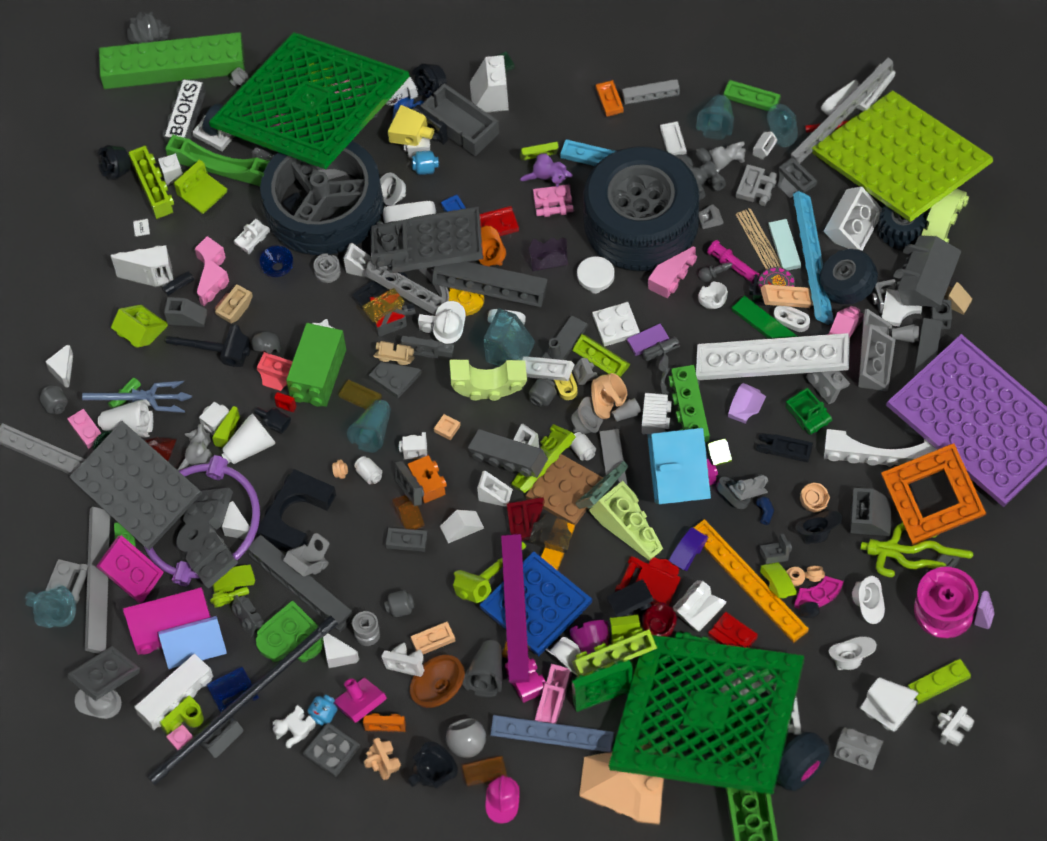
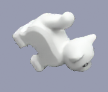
[273,705,316,748]

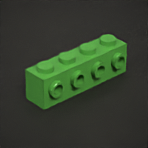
[668,365,710,443]

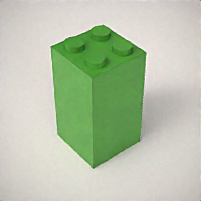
[286,323,346,407]

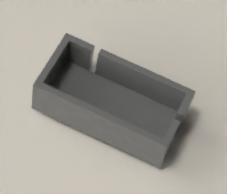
[421,83,499,156]

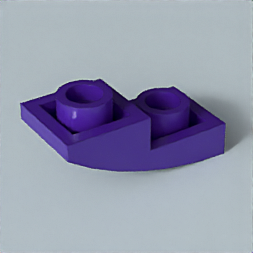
[669,527,708,571]

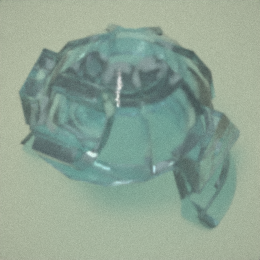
[25,586,76,628]

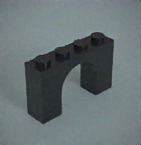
[256,469,337,553]

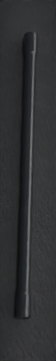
[147,615,338,785]

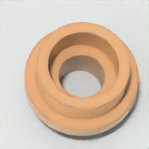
[332,460,348,479]
[805,566,825,582]
[787,567,805,586]

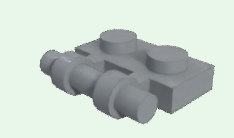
[736,164,777,206]

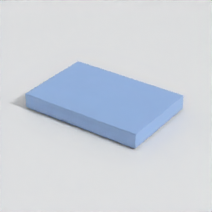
[158,616,227,669]

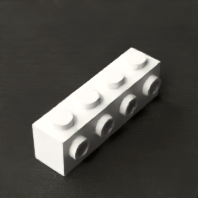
[135,653,213,730]

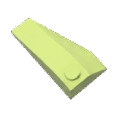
[589,481,663,561]

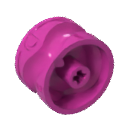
[914,567,978,638]

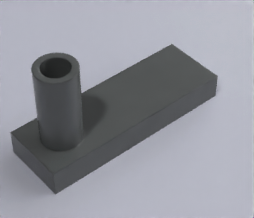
[542,315,588,360]

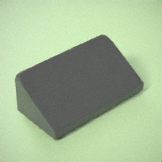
[200,718,243,758]

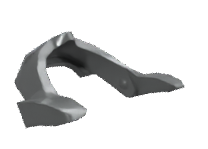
[658,355,700,400]

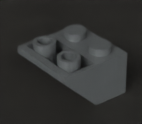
[850,488,892,536]

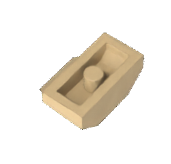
[214,284,253,323]

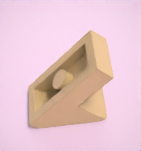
[944,282,972,315]

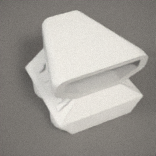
[673,580,727,632]
[861,677,918,732]

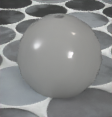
[446,718,486,758]

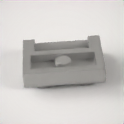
[44,559,88,604]

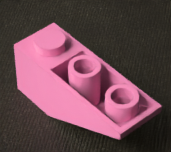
[648,246,697,298]

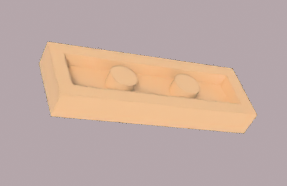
[761,284,813,308]

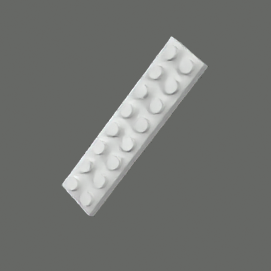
[696,333,849,380]

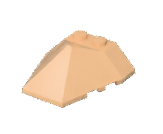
[580,744,668,824]

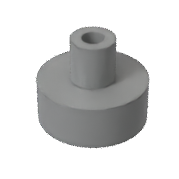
[231,67,249,86]

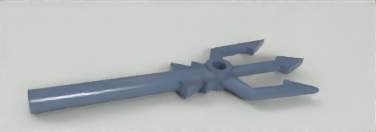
[82,381,192,413]

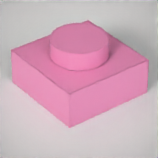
[166,724,193,751]

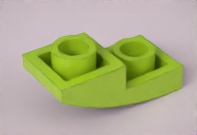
[760,562,796,598]
[212,565,255,593]

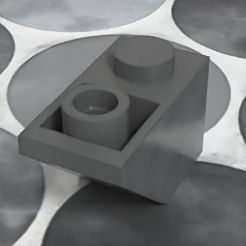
[164,297,207,327]

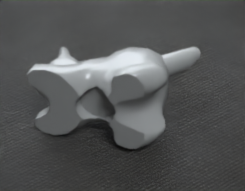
[708,142,746,184]
[177,424,213,471]

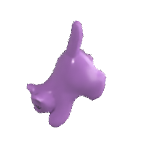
[520,153,573,187]

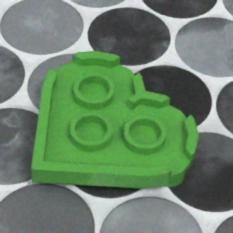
[256,600,324,662]

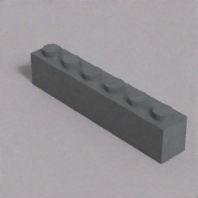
[432,262,548,307]

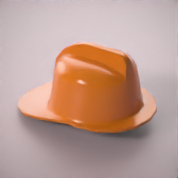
[479,226,506,266]

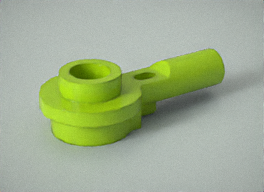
[210,587,249,608]

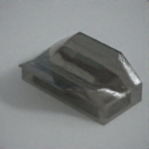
[529,513,571,553]

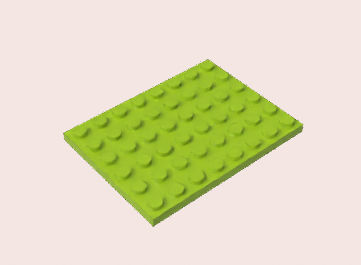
[811,90,993,222]

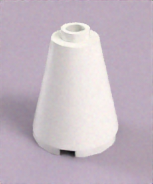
[98,400,153,438]
[221,413,276,464]

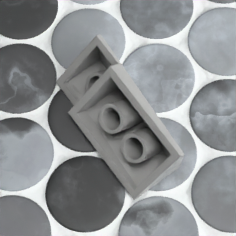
[858,309,896,391]

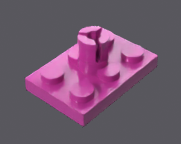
[96,535,164,603]

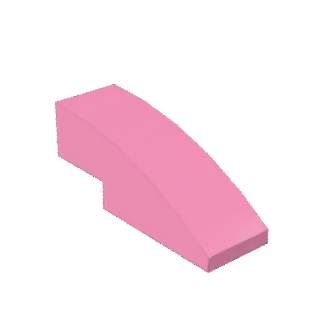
[535,664,572,724]

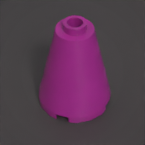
[569,620,610,654]

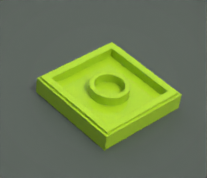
[520,142,559,161]

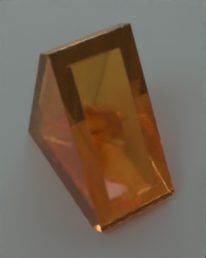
[392,495,425,530]

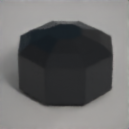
[800,602,819,619]

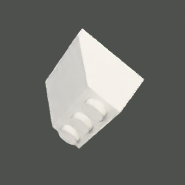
[824,186,882,250]

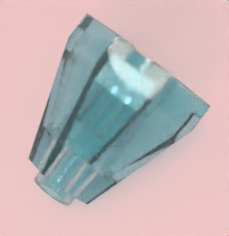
[696,95,734,140]

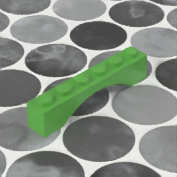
[166,134,269,186]

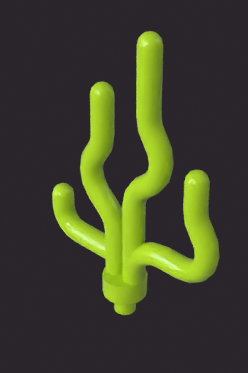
[861,523,974,577]

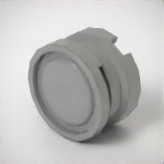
[314,253,341,283]

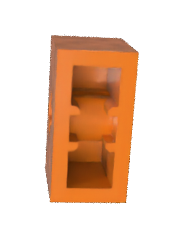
[408,455,447,504]

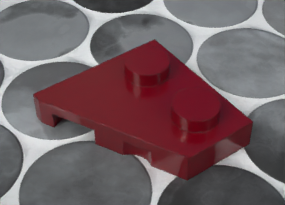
[507,497,545,541]

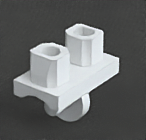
[234,219,270,254]
[937,706,974,746]

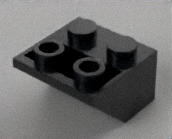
[607,579,654,617]

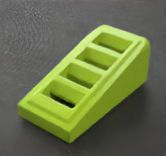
[212,406,240,448]

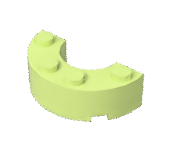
[921,189,969,243]
[449,360,527,401]

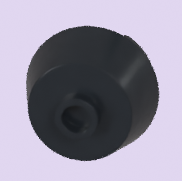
[412,63,447,98]
[98,145,130,180]

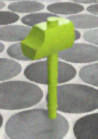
[453,542,526,603]

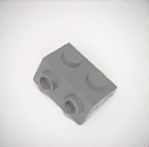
[806,371,850,404]
[834,727,883,770]

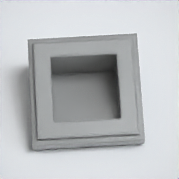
[699,204,724,229]

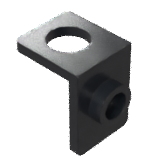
[749,274,774,306]

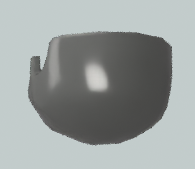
[251,331,281,354]

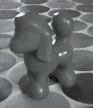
[675,147,726,200]

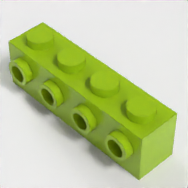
[129,146,174,219]
[572,628,657,676]

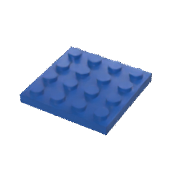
[480,552,593,657]

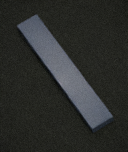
[491,715,614,752]

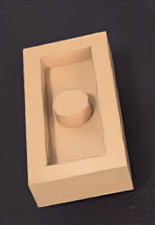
[411,622,455,654]

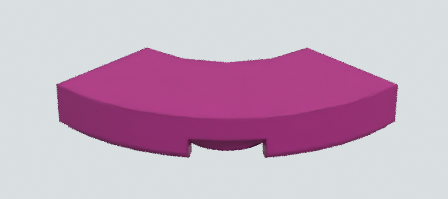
[794,576,844,609]

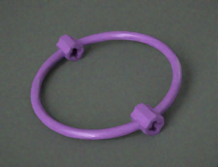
[144,455,260,586]

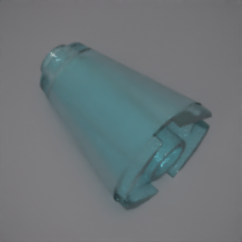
[347,400,391,452]

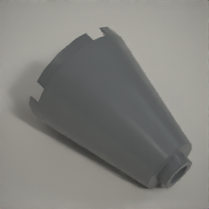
[462,640,502,697]

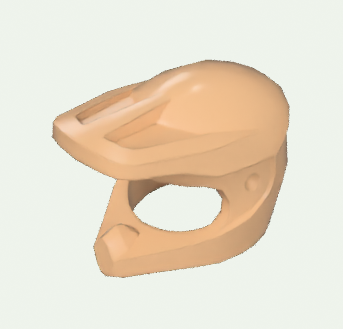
[591,373,627,419]

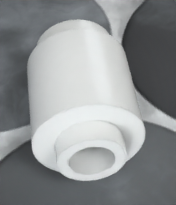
[570,432,596,461]
[354,456,382,484]

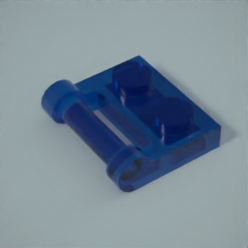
[206,667,259,713]

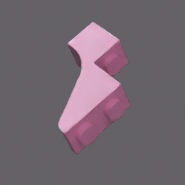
[195,236,229,306]
[826,306,864,338]

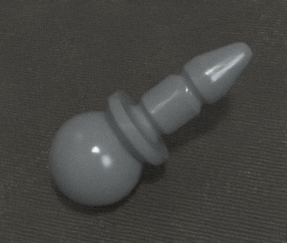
[698,263,732,282]

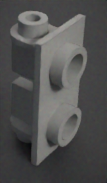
[729,475,768,500]

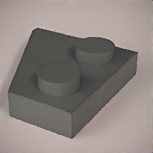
[369,362,421,398]

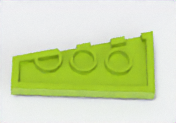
[511,424,576,493]

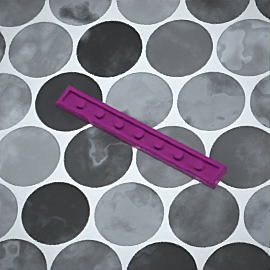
[501,534,530,683]

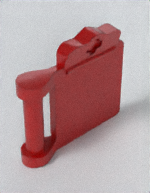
[615,556,680,605]

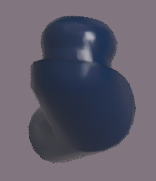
[756,496,774,525]

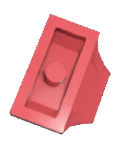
[257,352,293,391]

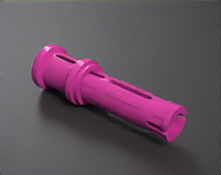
[707,240,760,284]

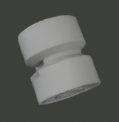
[352,611,380,646]

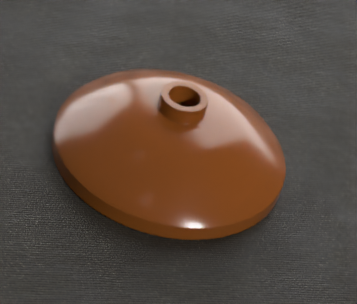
[410,655,465,708]

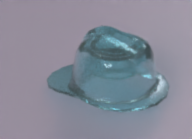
[767,104,798,147]

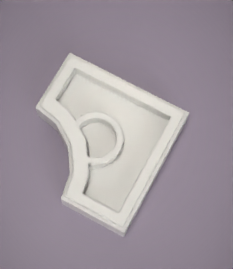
[882,289,922,327]

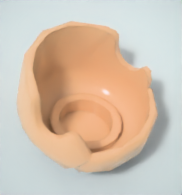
[800,482,830,512]

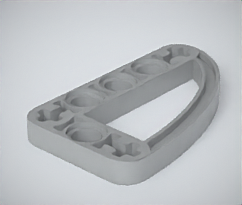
[366,261,449,315]

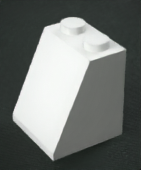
[470,55,508,112]

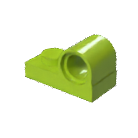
[160,695,204,735]

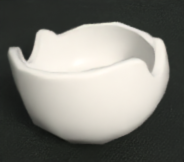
[698,281,728,310]

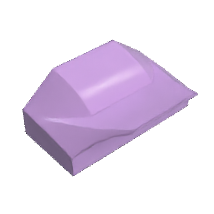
[728,383,766,424]

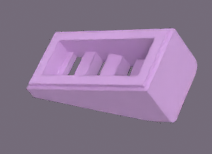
[974,591,994,629]

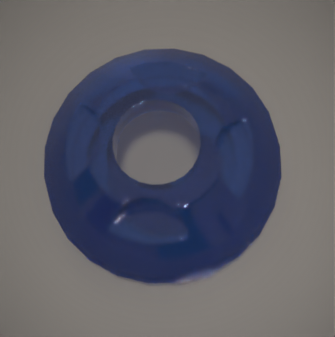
[259,246,293,277]

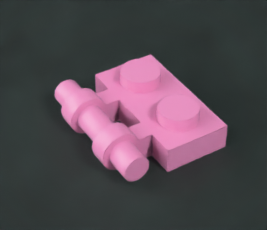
[533,185,573,217]

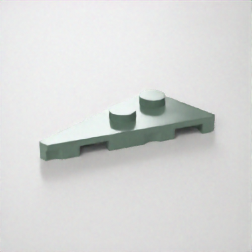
[575,461,629,509]

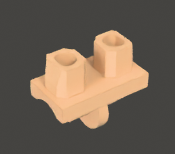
[364,738,401,780]

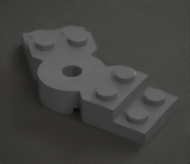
[177,488,239,589]

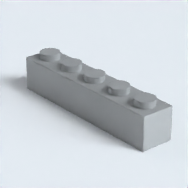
[622,79,680,104]

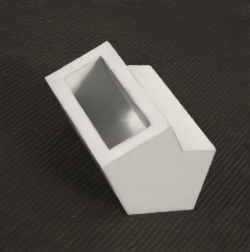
[753,132,778,159]

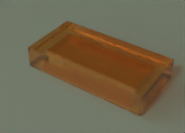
[462,756,507,786]

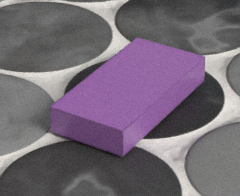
[627,324,669,356]

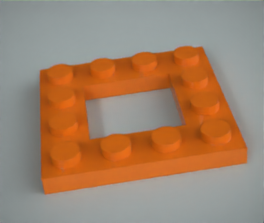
[881,443,986,545]

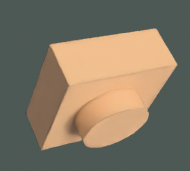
[434,414,461,440]

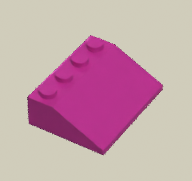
[123,588,211,655]

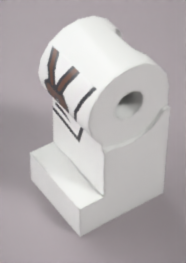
[386,77,418,105]

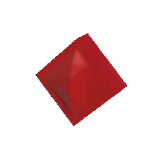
[274,392,296,412]

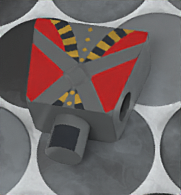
[370,295,416,337]

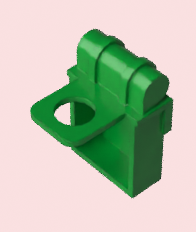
[786,388,832,435]

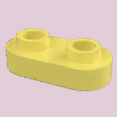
[553,372,578,400]

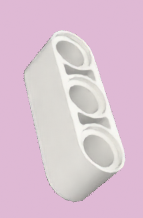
[383,201,436,224]

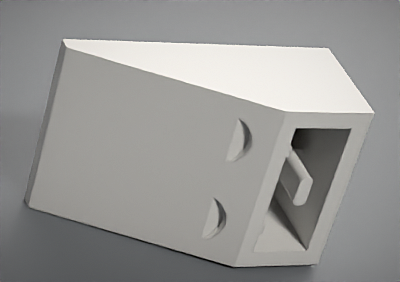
[111,245,174,287]

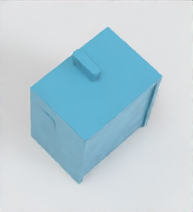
[647,428,711,504]

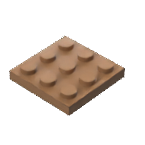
[526,454,603,526]

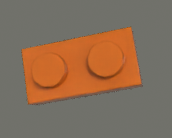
[596,80,624,117]
[363,713,406,732]

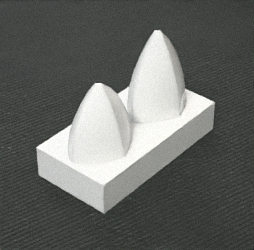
[381,643,425,677]

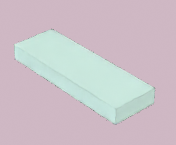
[769,219,801,271]

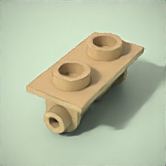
[373,341,415,365]

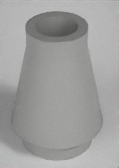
[892,324,920,343]
[612,398,641,422]

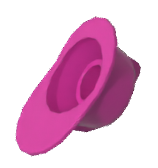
[486,776,520,824]

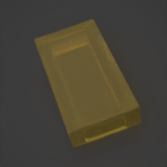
[362,288,405,322]
[339,380,382,412]

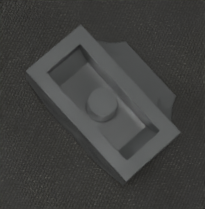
[777,158,817,198]

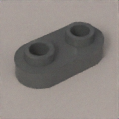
[716,477,751,509]

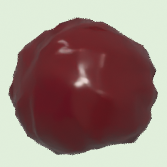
[641,602,677,637]

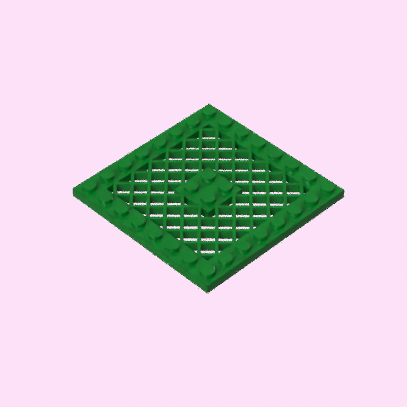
[209,32,410,170]
[609,635,804,794]

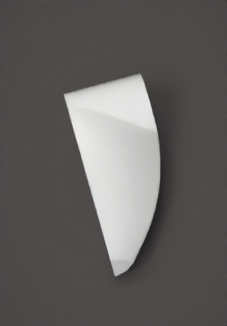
[821,80,859,116]

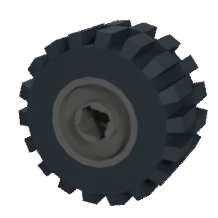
[878,206,927,249]

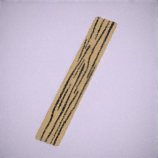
[736,209,782,270]

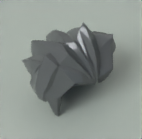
[127,12,171,44]

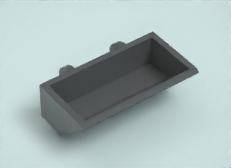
[894,236,961,307]

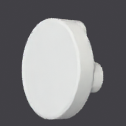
[577,256,614,294]

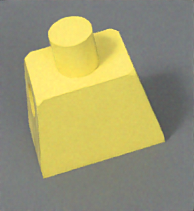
[388,105,434,146]

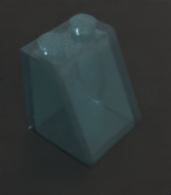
[484,308,535,366]

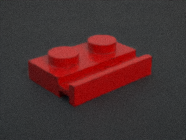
[480,206,519,236]
[708,612,758,648]

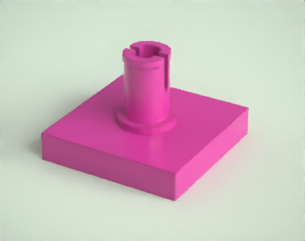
[334,677,387,723]

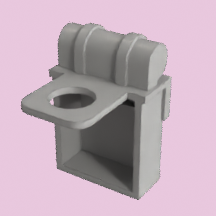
[283,533,329,577]

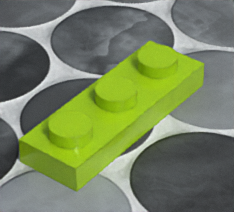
[908,659,971,704]

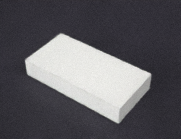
[660,121,686,155]

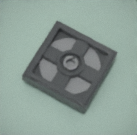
[303,723,360,778]

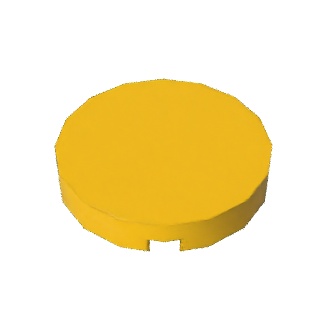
[449,288,484,316]

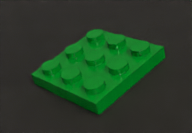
[572,660,632,712]

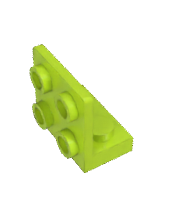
[174,160,228,214]

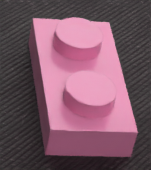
[67,409,104,449]

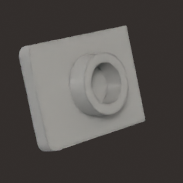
[872,279,896,313]

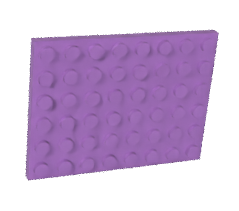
[886,334,1047,507]

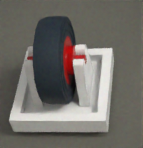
[192,104,235,151]

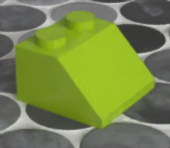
[111,305,168,347]

